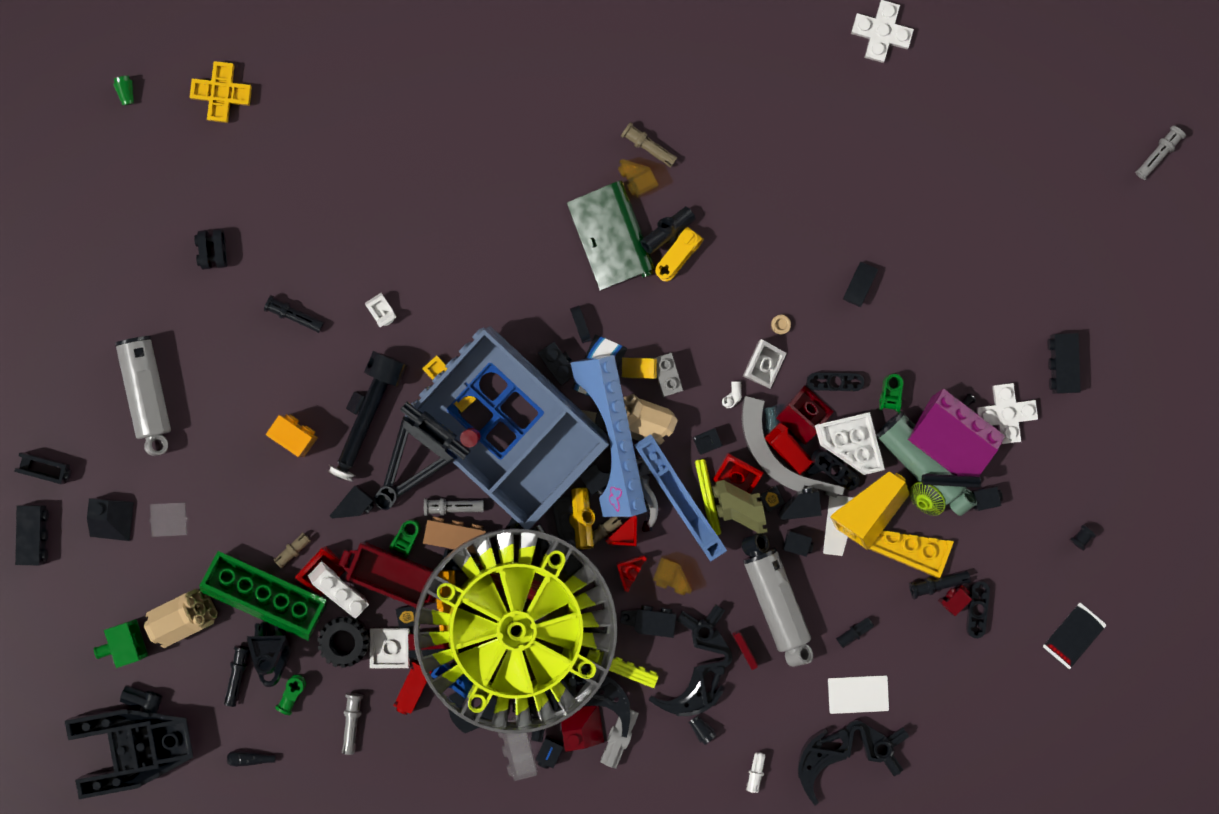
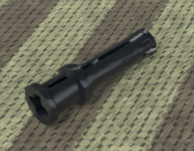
[264,295,324,333]
[909,570,971,600]
[223,645,250,707]

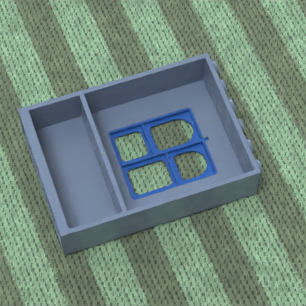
[405,326,610,529]

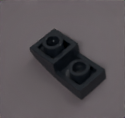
[843,261,878,307]

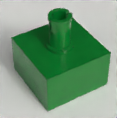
[94,619,149,668]

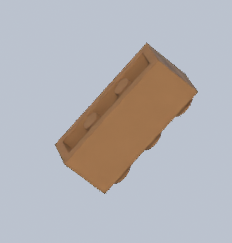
[423,516,487,554]

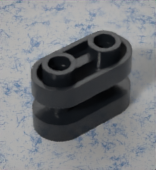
[194,228,227,270]

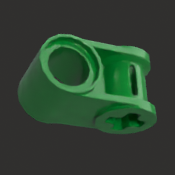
[879,374,903,412]
[389,519,421,558]

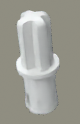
[746,752,765,793]

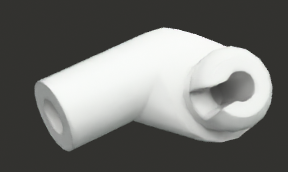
[722,382,742,408]

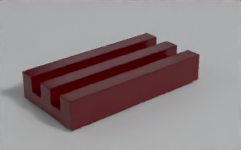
[732,630,758,670]

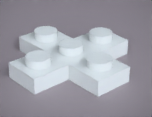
[851,0,914,63]
[976,383,1038,444]

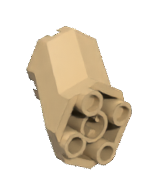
[623,394,678,445]
[144,589,218,648]

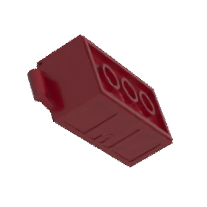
[338,541,436,609]

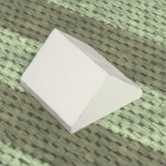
[743,339,787,389]

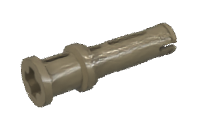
[621,122,678,168]

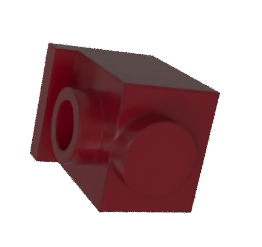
[938,585,972,616]

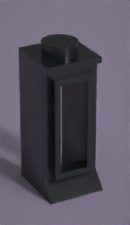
[14,452,72,484]

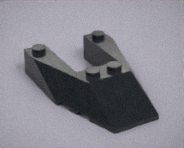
[65,709,194,799]

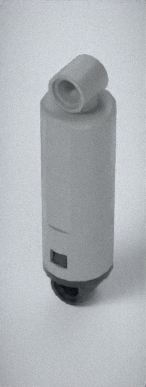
[742,533,813,667]

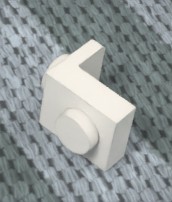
[365,293,396,327]

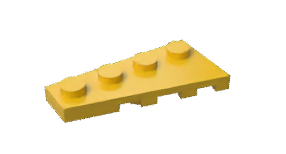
[869,531,954,578]

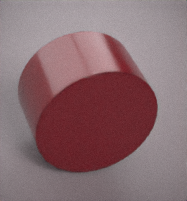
[460,428,480,448]

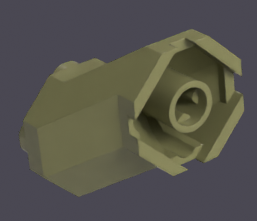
[712,480,767,534]

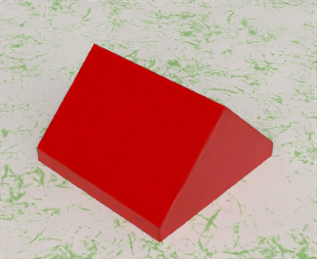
[713,454,763,494]
[295,546,348,596]

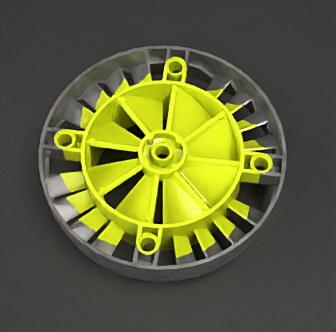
[414,529,617,733]

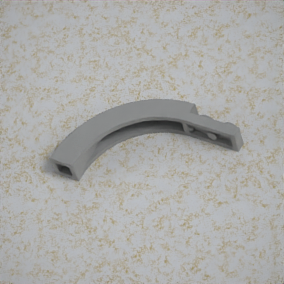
[742,396,844,498]

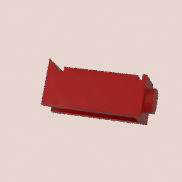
[765,423,813,474]
[393,659,433,715]

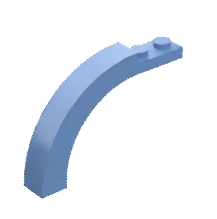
[634,434,727,562]

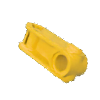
[655,227,703,282]

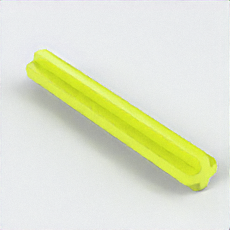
[695,459,721,536]

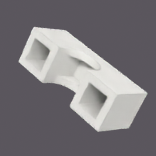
[308,561,369,619]

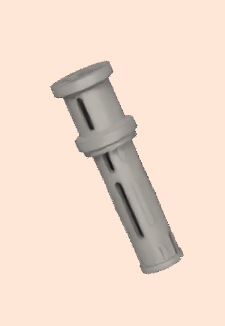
[1135,125,1186,180]
[424,498,484,516]
[342,693,364,755]

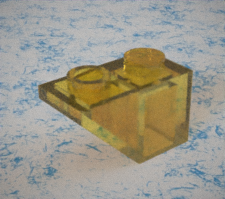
[618,159,659,198]
[653,557,692,596]

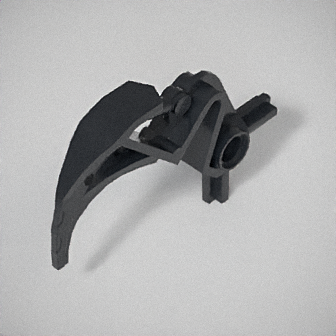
[649,604,732,716]
[512,671,630,743]
[798,720,909,806]

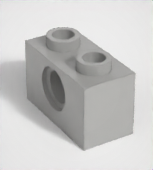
[656,353,683,397]

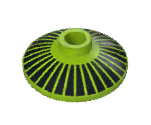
[910,482,946,515]

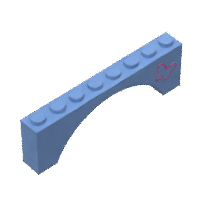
[571,355,647,517]

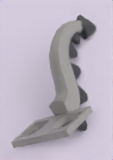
[636,458,658,532]

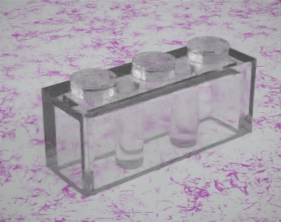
[498,717,538,781]

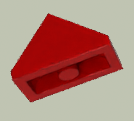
[605,515,637,546]

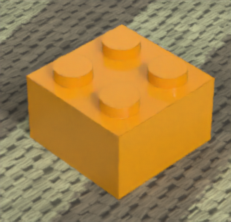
[265,414,318,457]

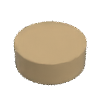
[771,315,791,335]

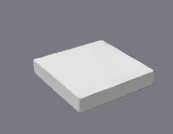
[370,628,410,668]

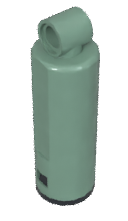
[876,411,977,516]

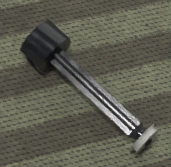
[326,351,408,482]

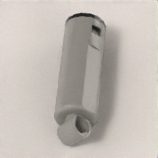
[115,336,171,456]

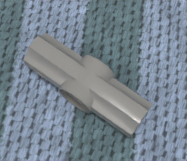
[600,709,639,769]

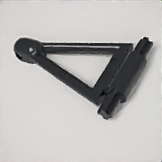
[374,401,471,510]

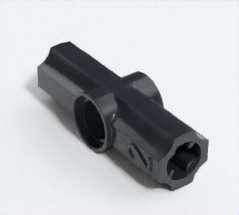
[640,206,696,254]

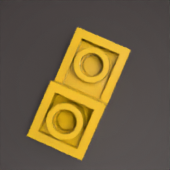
[622,358,657,379]

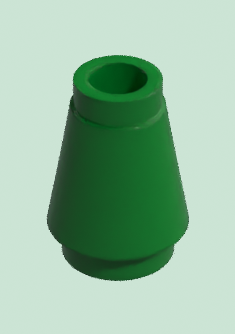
[113,75,134,106]

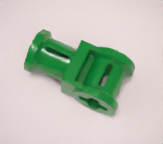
[275,674,306,716]

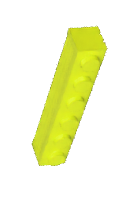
[586,648,659,688]

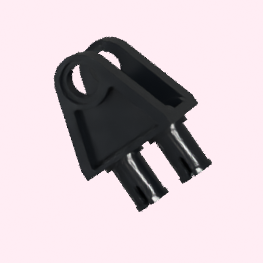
[247,623,291,687]

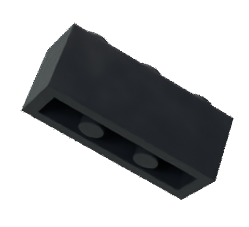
[1047,333,1081,394]
[15,505,49,566]

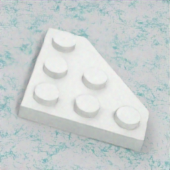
[815,412,885,475]

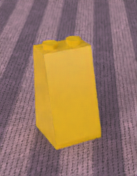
[830,472,910,550]

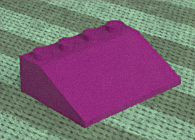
[908,388,1005,477]

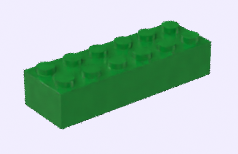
[199,551,326,641]

